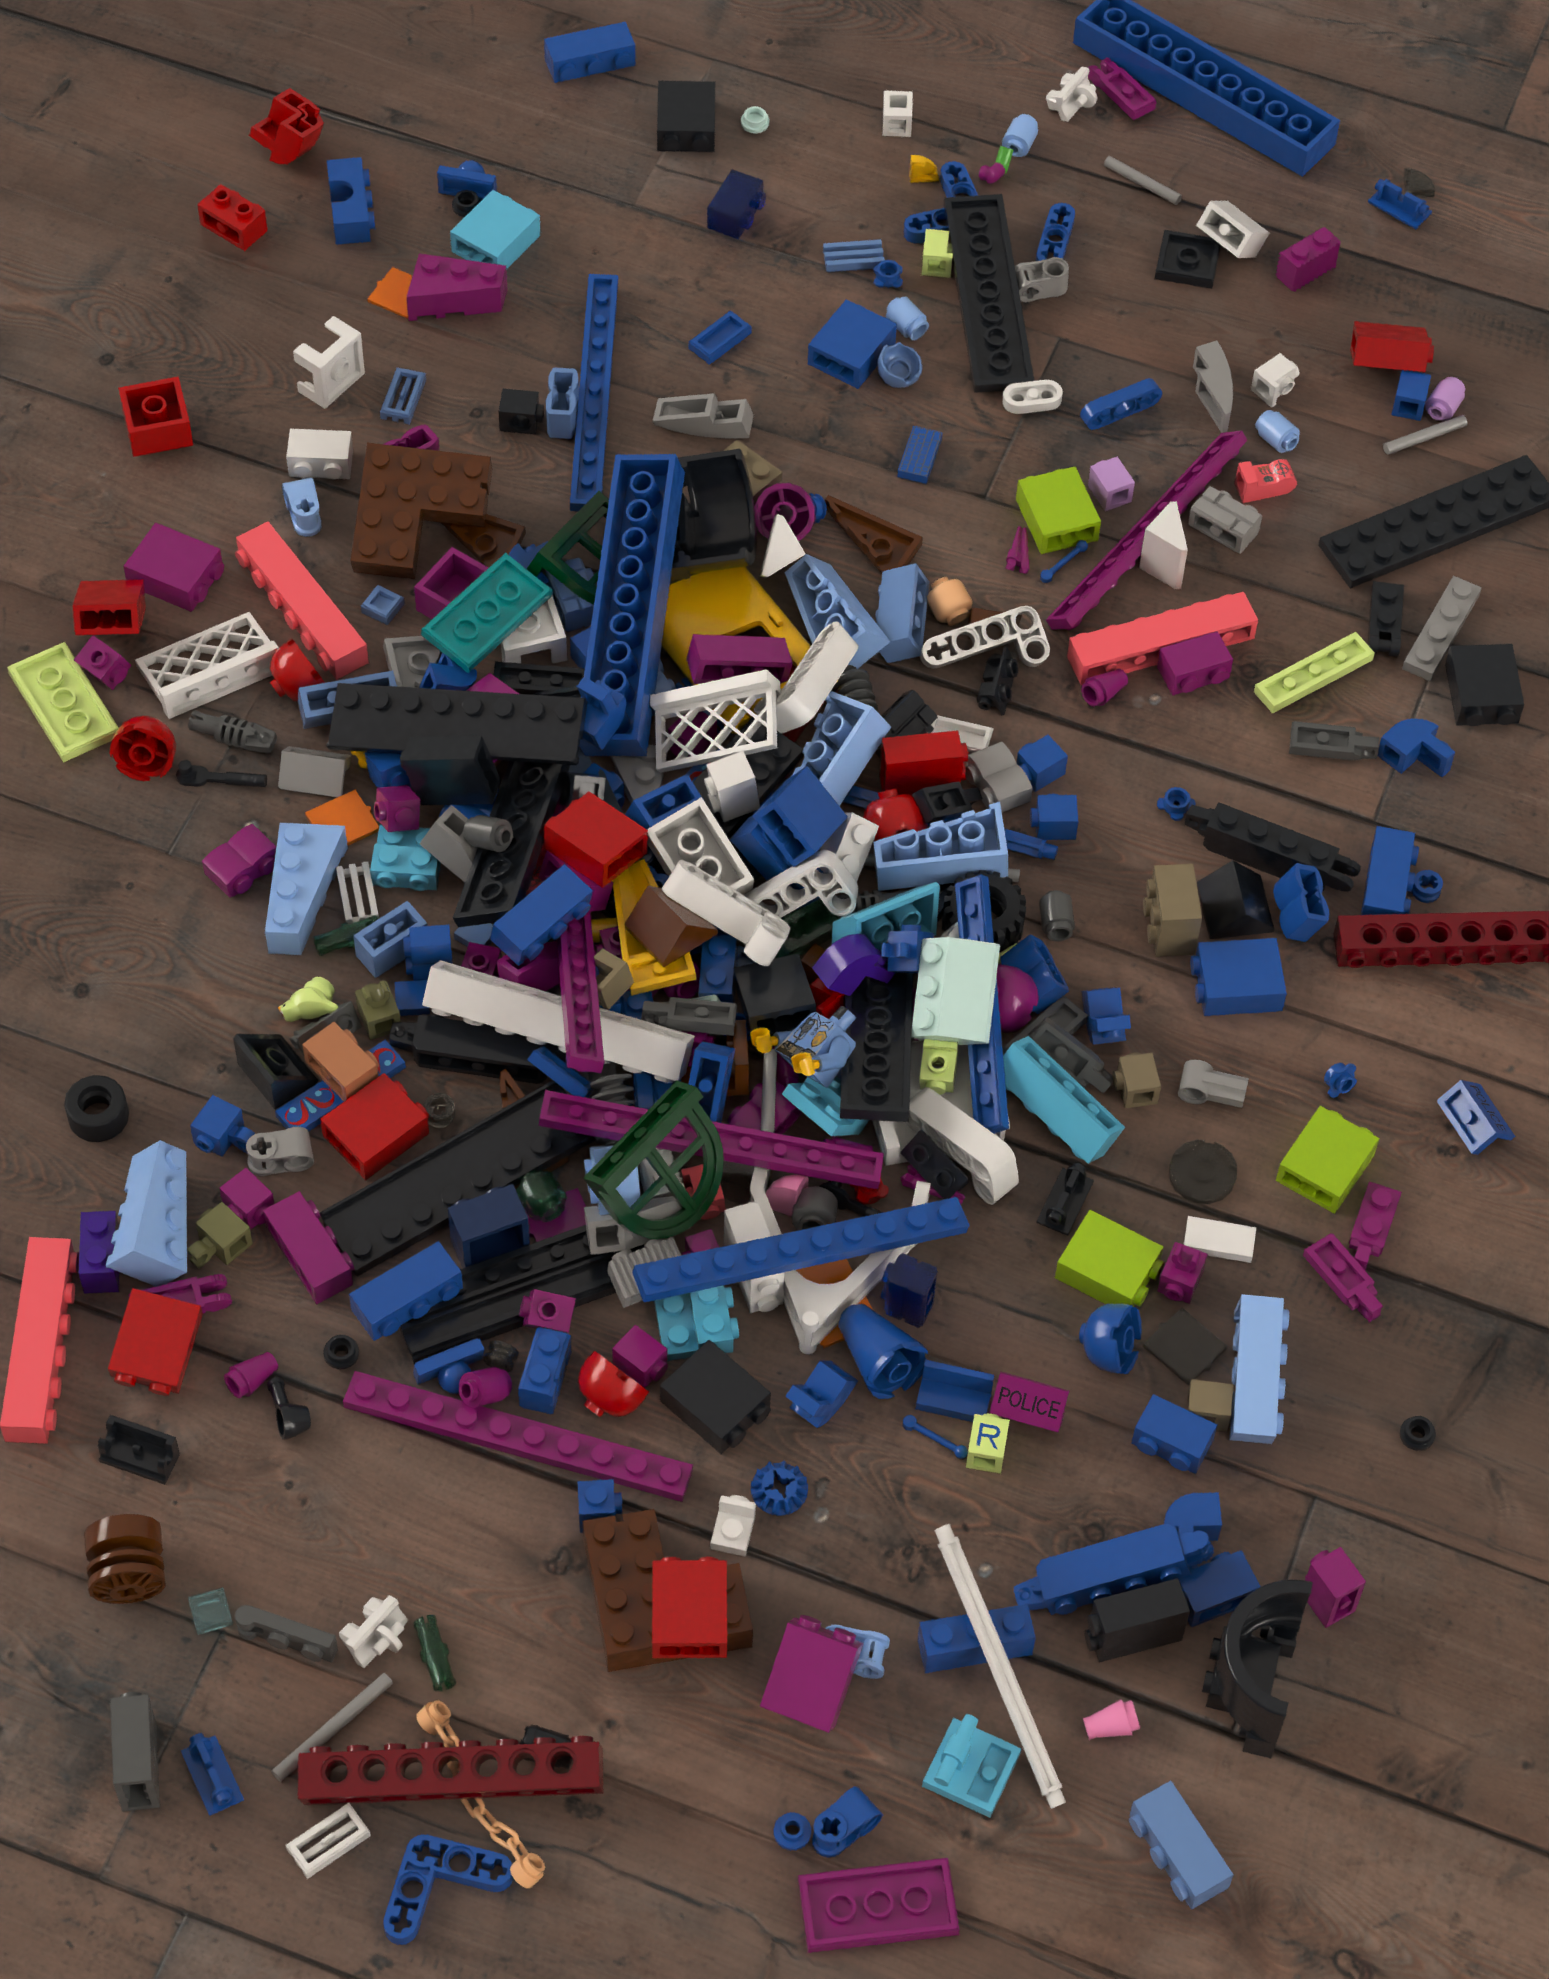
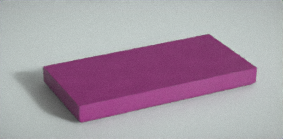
[798,1858,960,1953]

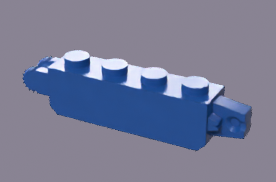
[1014,1523,1214,1615]

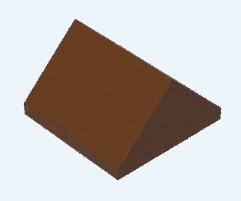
[625,886,718,967]

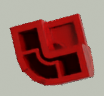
[249,88,324,164]

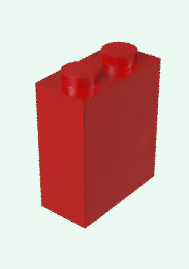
[1350,321,1434,372]
[73,579,146,635]
[879,730,968,796]
[544,791,648,888]
[320,1073,429,1181]
[108,1288,203,1396]
[652,1557,727,1658]

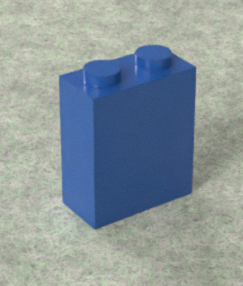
[808,299,897,389]
[752,766,848,867]
[1190,938,1287,1016]

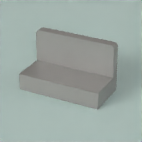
[278,746,351,797]

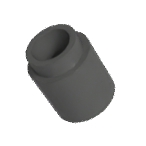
[463,815,513,852]
[1039,890,1075,941]

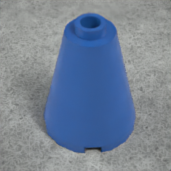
[838,1304,928,1399]

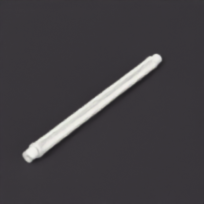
[935,1524,1066,1809]

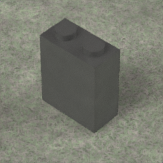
[110,1692,160,1811]

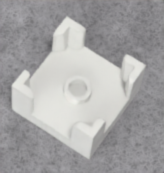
[293,316,365,409]
[501,596,567,663]

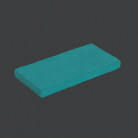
[421,553,553,673]

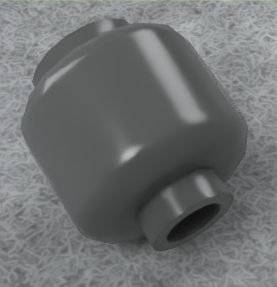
[791,1186,838,1231]

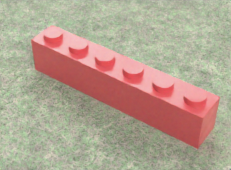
[235,521,369,680]
[1067,592,1258,685]
[0,1237,79,1444]

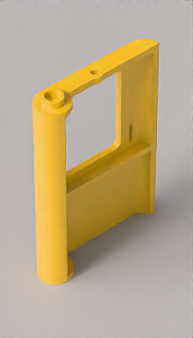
[662,566,838,734]

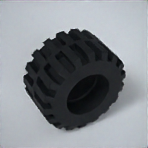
[942,870,1026,953]

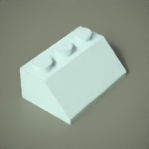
[911,937,1000,1045]

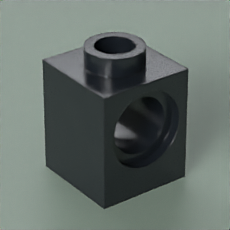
[498,388,544,435]
[559,772,606,807]

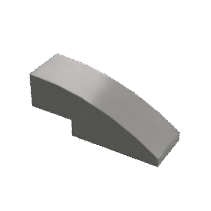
[1193,340,1233,433]
[653,393,754,439]

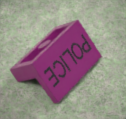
[990,1372,1069,1432]

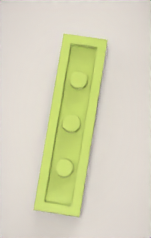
[1254,632,1375,714]

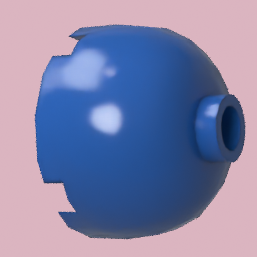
[1079,1303,1142,1374]

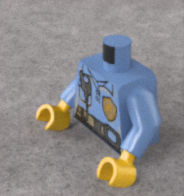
[750,1005,856,1088]

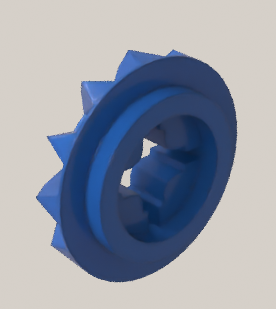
[751,1460,808,1516]

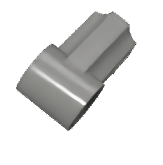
[1178,1059,1249,1108]

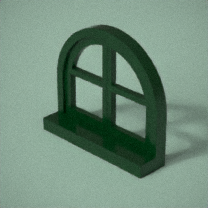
[527,491,609,605]
[583,1081,724,1239]

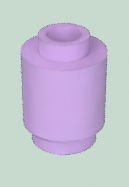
[1425,377,1465,421]

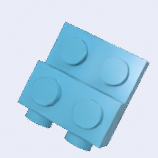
[370,824,441,891]
[782,1076,869,1136]
[654,1285,739,1361]

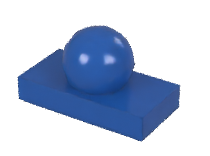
[437,160,497,201]
[413,1338,485,1394]

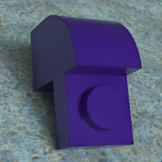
[812,934,895,996]

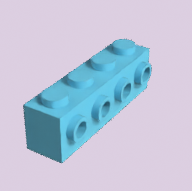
[1003,1036,1125,1164]

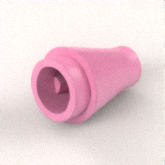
[1083,1699,1140,1740]

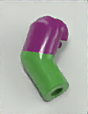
[979,146,1014,184]

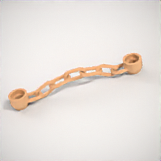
[417,1700,545,1888]

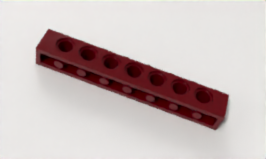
[1333,911,1549,968]
[298,1736,603,1805]

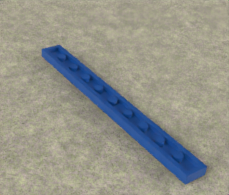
[570,274,618,512]
[632,1197,970,1303]

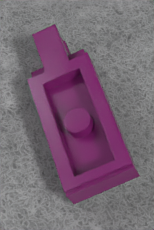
[1348,1181,1402,1270]
[1303,1233,1383,1323]

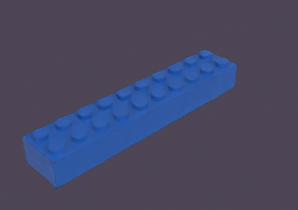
[1073,0,1340,177]
[579,454,685,756]

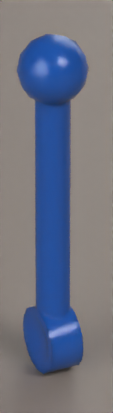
[1040,540,1088,583]
[903,1415,968,1459]

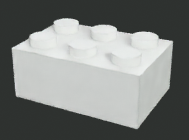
[647,797,754,895]

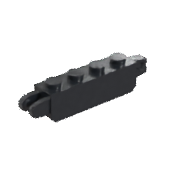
[1185,802,1361,892]
[389,1015,567,1084]

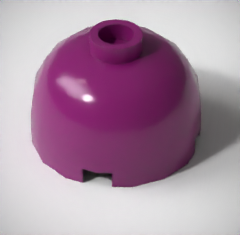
[754,483,816,541]
[997,964,1039,1033]

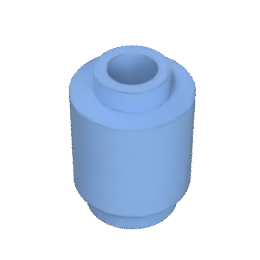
[1002,114,1038,157]
[886,297,929,340]
[1255,410,1300,453]

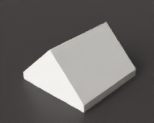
[1139,501,1188,589]
[759,514,805,578]

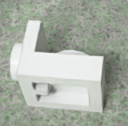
[710,1495,756,1557]

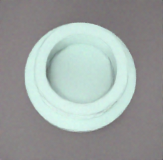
[741,106,769,133]

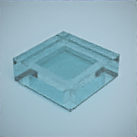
[188,1587,233,1635]

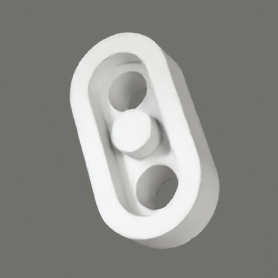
[1002,380,1063,414]

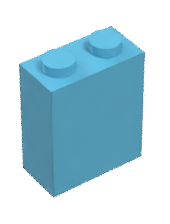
[450,190,541,269]

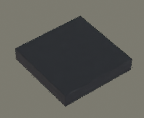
[1155,230,1221,289]

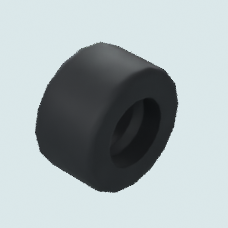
[64,1075,129,1142]

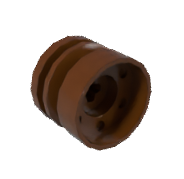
[84,1514,166,1604]

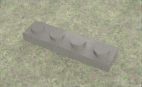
[1402,576,1482,682]

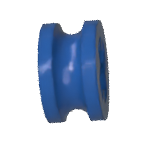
[1412,870,1443,903]

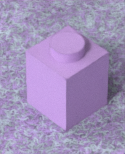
[1088,456,1135,511]

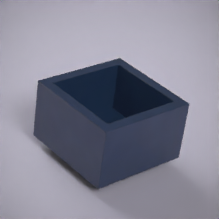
[448,1184,530,1268]

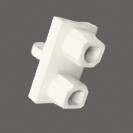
[1046,67,1097,122]
[339,1595,408,1668]

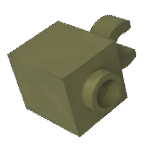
[355,980,401,1040]
[187,1202,253,1269]

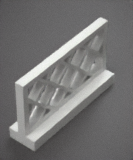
[135,612,279,719]
[650,669,780,773]

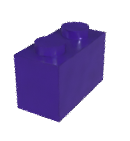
[79,1211,120,1294]

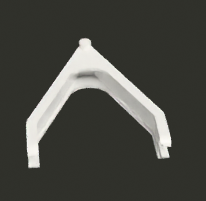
[749,1167,931,1354]

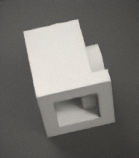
[882,91,913,137]
[1251,353,1299,408]

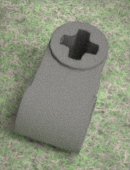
[1015,257,1069,302]
[246,1127,314,1176]

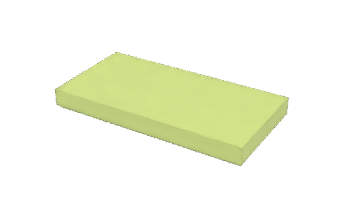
[7,642,119,763]

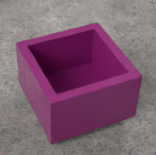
[414,547,488,619]

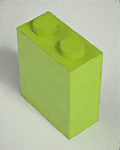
[1016,466,1101,554]
[1276,1106,1380,1214]
[1055,1210,1165,1307]

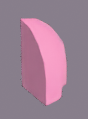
[766,1174,809,1216]

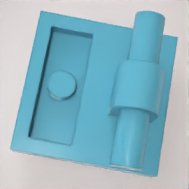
[922,1714,1022,1818]

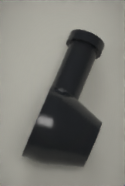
[267,1377,311,1440]

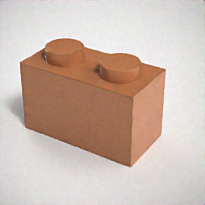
[302,1022,379,1101]

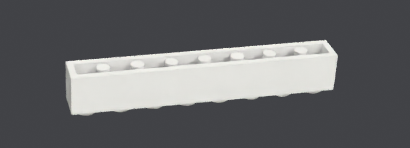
[422,960,695,1083]

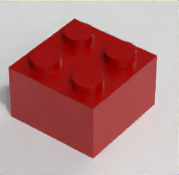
[118,376,193,457]

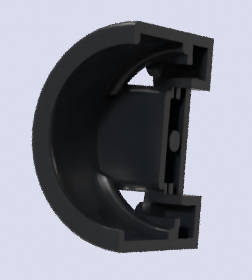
[670,449,757,581]
[1202,1580,1313,1759]

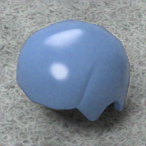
[877,342,923,388]

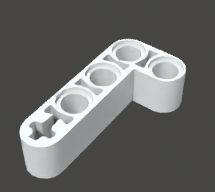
[920,606,1050,669]
[754,622,859,734]
[744,850,858,918]
[662,860,790,966]
[905,1087,1019,1205]

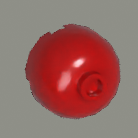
[270,638,325,702]
[109,715,176,781]
[863,788,928,842]
[578,1351,649,1417]

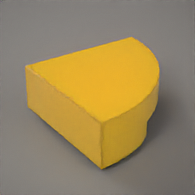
[909,155,939,183]

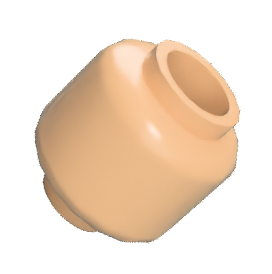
[927,577,973,626]

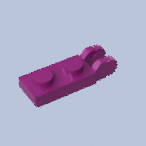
[1088,58,1156,120]
[128,1274,232,1313]

